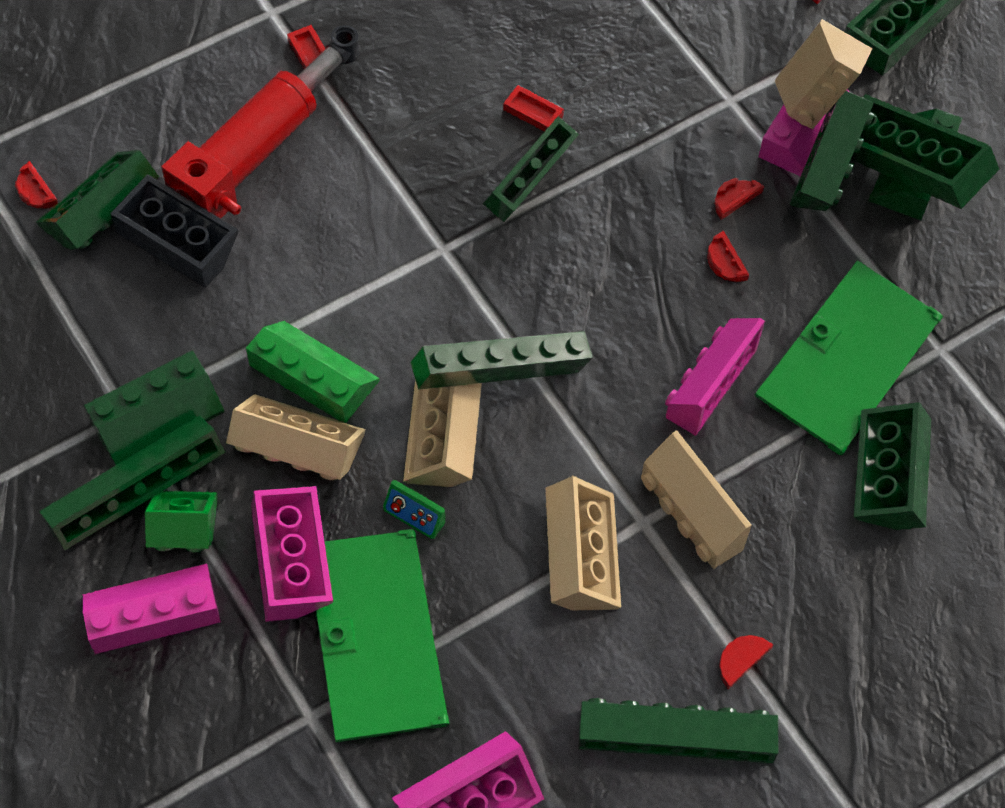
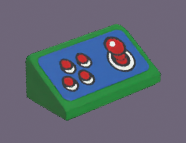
[383,480,445,539]

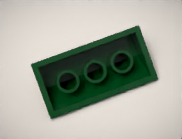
[789,91,874,211]
[869,108,963,220]
[36,150,160,250]
[84,350,225,465]
[854,402,932,530]

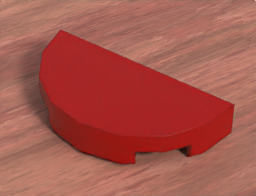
[15,161,58,209]
[714,178,764,220]
[707,231,749,282]
[719,635,773,690]

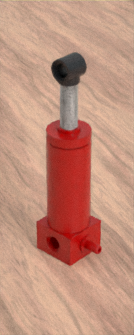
[161,25,359,219]

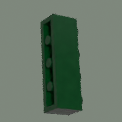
[483,116,579,222]

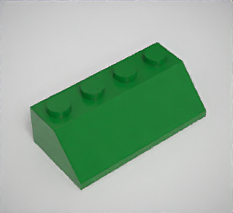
[246,321,380,423]

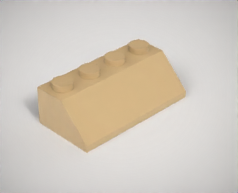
[775,19,872,129]
[403,381,481,487]
[226,394,366,480]
[641,430,752,569]
[546,476,621,610]

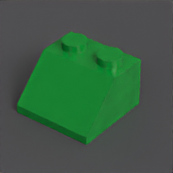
[145,491,218,552]

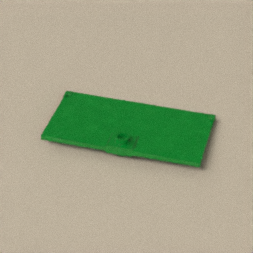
[754,260,943,455]
[316,529,450,742]

